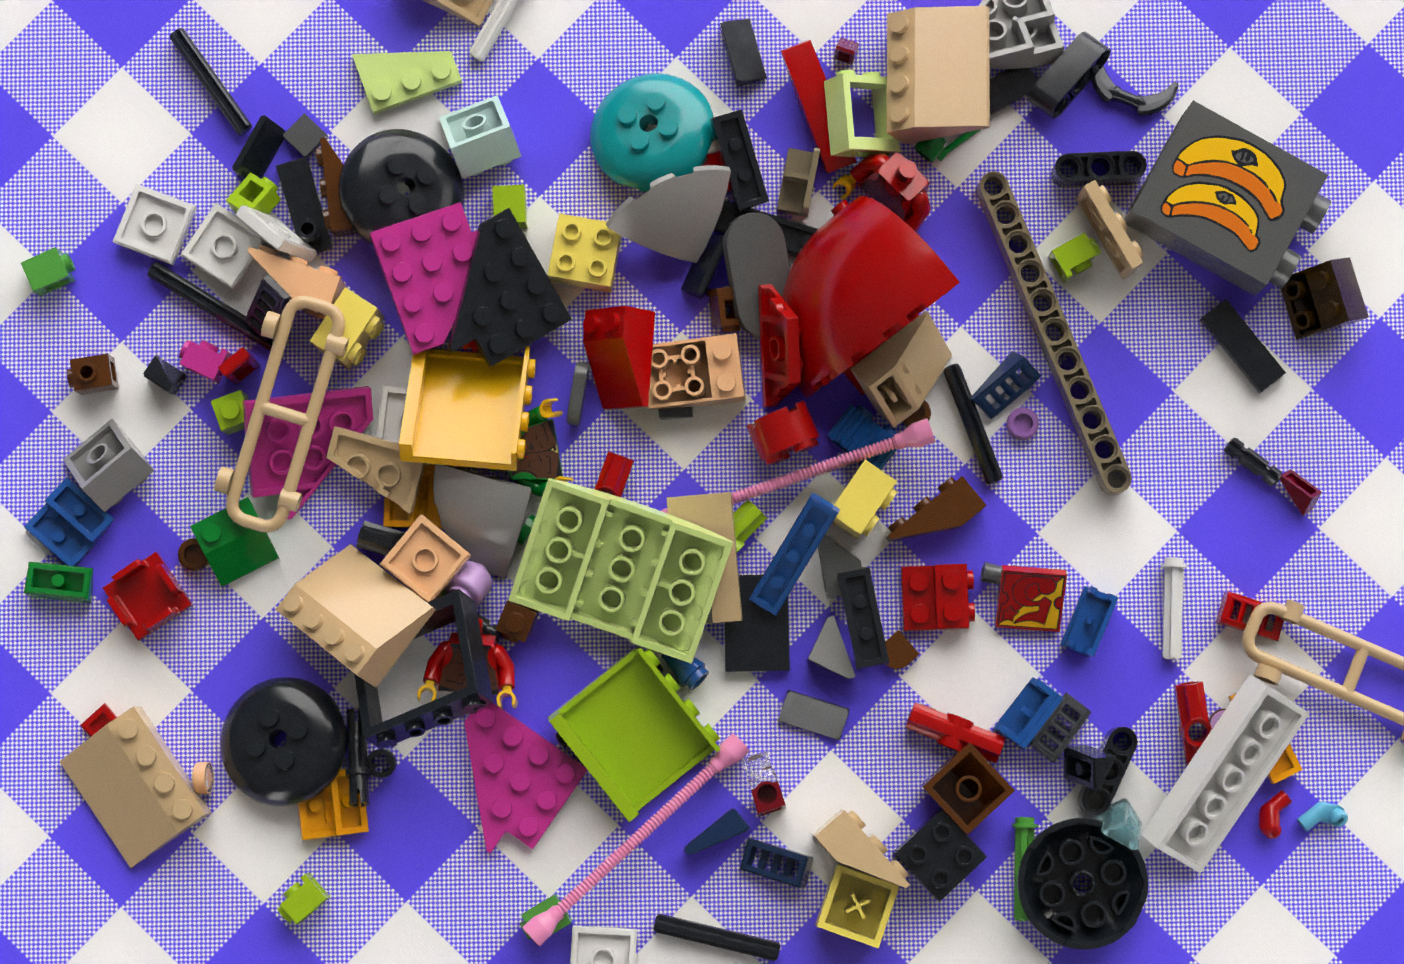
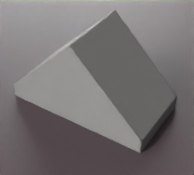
[807,616,856,679]

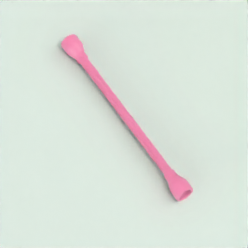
[661,418,936,514]
[522,733,750,947]

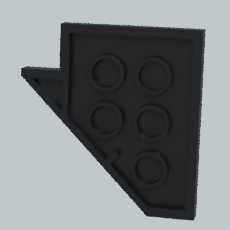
[448,208,572,367]

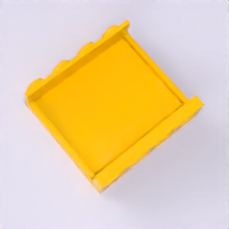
[399,346,536,471]

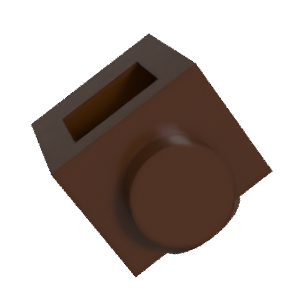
[706,287,741,333]

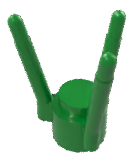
[914,130,981,163]

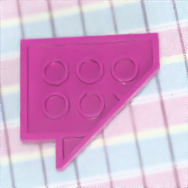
[369,202,478,355]
[243,386,373,520]
[464,699,588,854]

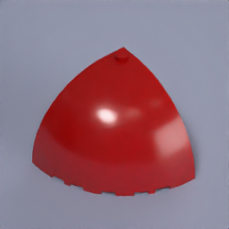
[782,196,960,398]

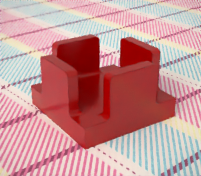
[103,552,193,641]

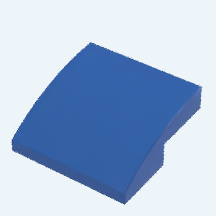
[24,477,115,566]

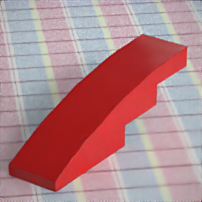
[780,40,857,174]

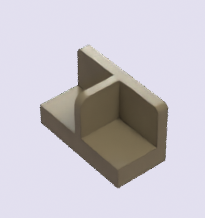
[777,148,820,217]

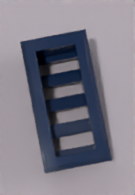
[970,351,1041,419]
[684,808,750,855]
[740,838,813,888]

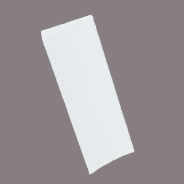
[1141,674,1310,874]

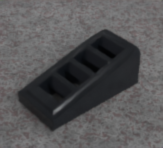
[246,275,290,340]
[1029,692,1091,763]

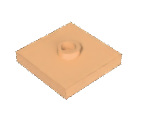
[380,514,472,603]

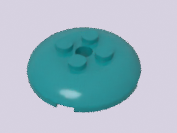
[590,73,715,192]

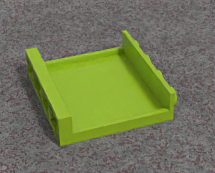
[547,645,721,822]

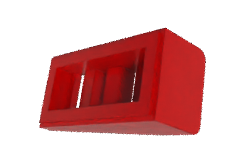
[1216,591,1284,641]

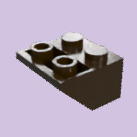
[1280,257,1369,340]

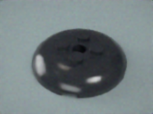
[338,129,464,246]
[220,677,348,806]
[1017,818,1148,949]

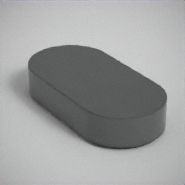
[567,362,590,426]

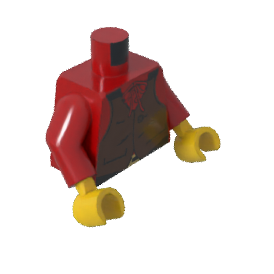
[832,152,931,232]
[417,618,518,710]

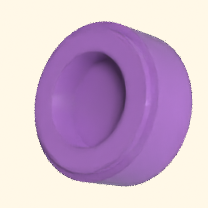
[1006,407,1039,440]

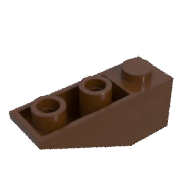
[316,137,357,237]
[886,476,987,542]

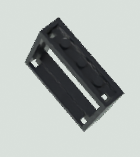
[354,589,494,750]

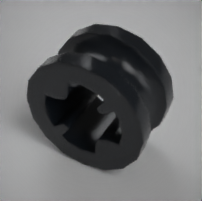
[367,749,397,778]

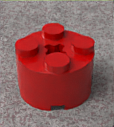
[746,401,820,465]

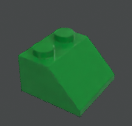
[190,497,279,587]

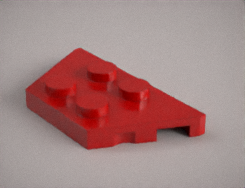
[758,284,803,407]

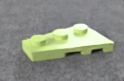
[352,51,463,115]

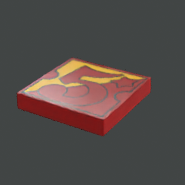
[995,565,1067,632]

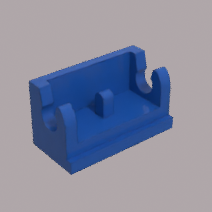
[1060,586,1119,658]
[993,677,1064,749]

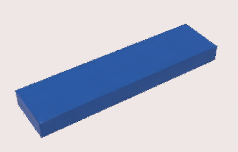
[749,493,840,616]

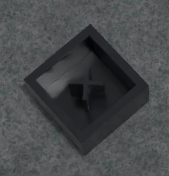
[893,808,987,902]

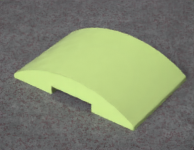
[508,478,733,664]

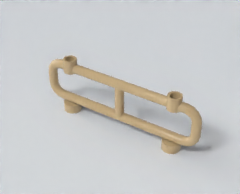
[214,296,349,533]
[1242,600,1404,742]

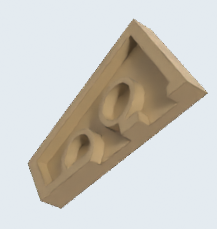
[326,426,426,514]

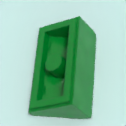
[24,562,93,603]

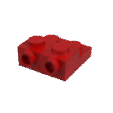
[901,564,975,631]

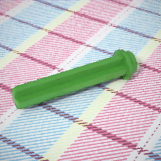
[1012,817,1038,921]

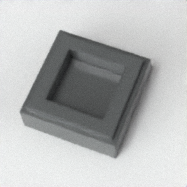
[283,113,328,158]

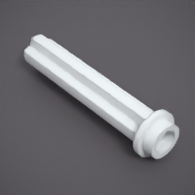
[469,0,520,62]
[1161,557,1187,660]

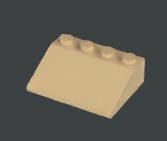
[886,6,990,144]
[275,544,436,688]
[59,706,212,868]

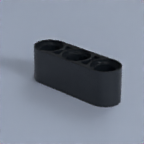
[1028,31,1111,119]
[1051,151,1147,188]
[1077,727,1138,815]

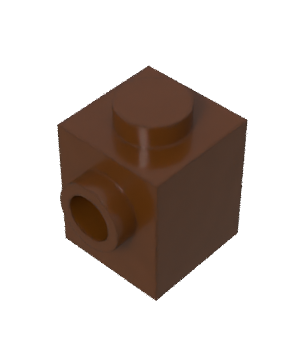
[67,353,119,395]
[495,600,540,643]

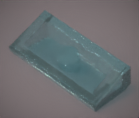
[1101,798,1142,850]

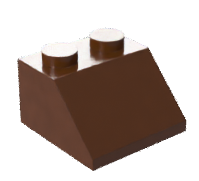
[921,743,1015,835]

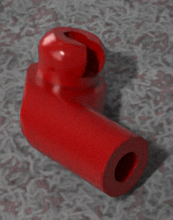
[1259,790,1292,839]

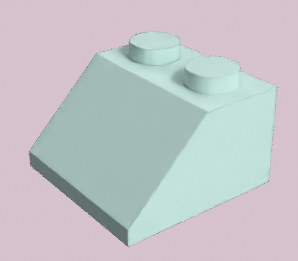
[439,95,521,179]

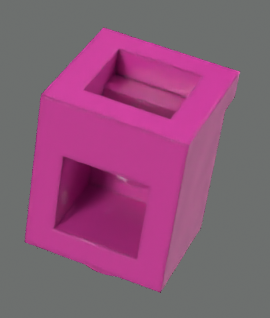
[179,340,232,384]

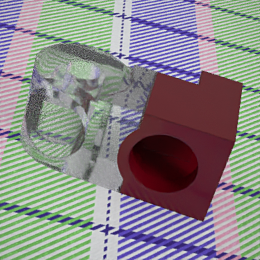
[742,751,786,817]

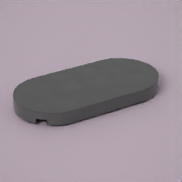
[722,213,790,339]

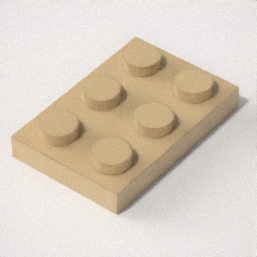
[1075,180,1144,280]

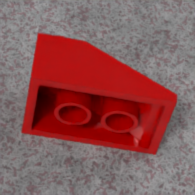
[583,306,655,410]

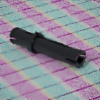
[345,708,371,807]

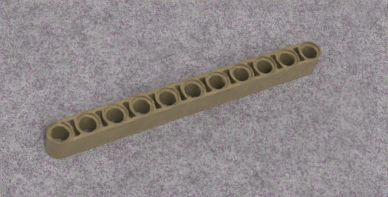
[976,171,1132,496]

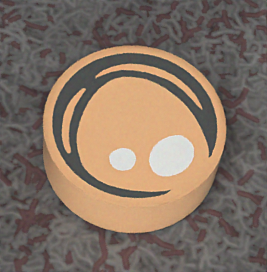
[192,762,214,794]

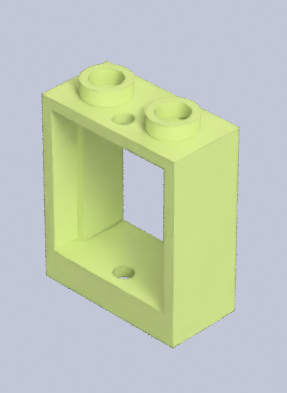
[824,70,900,158]

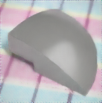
[979,0,1064,69]
[606,165,731,263]
[433,464,531,578]

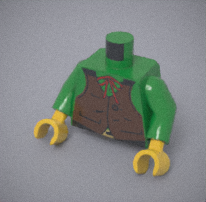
[490,398,574,497]

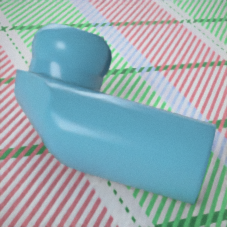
[1297,802,1348,832]

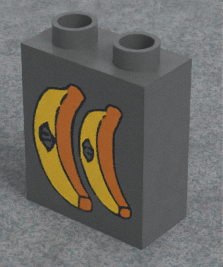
[1124,100,1331,296]

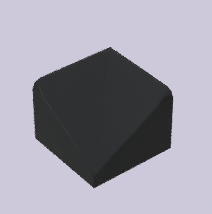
[143,355,187,395]

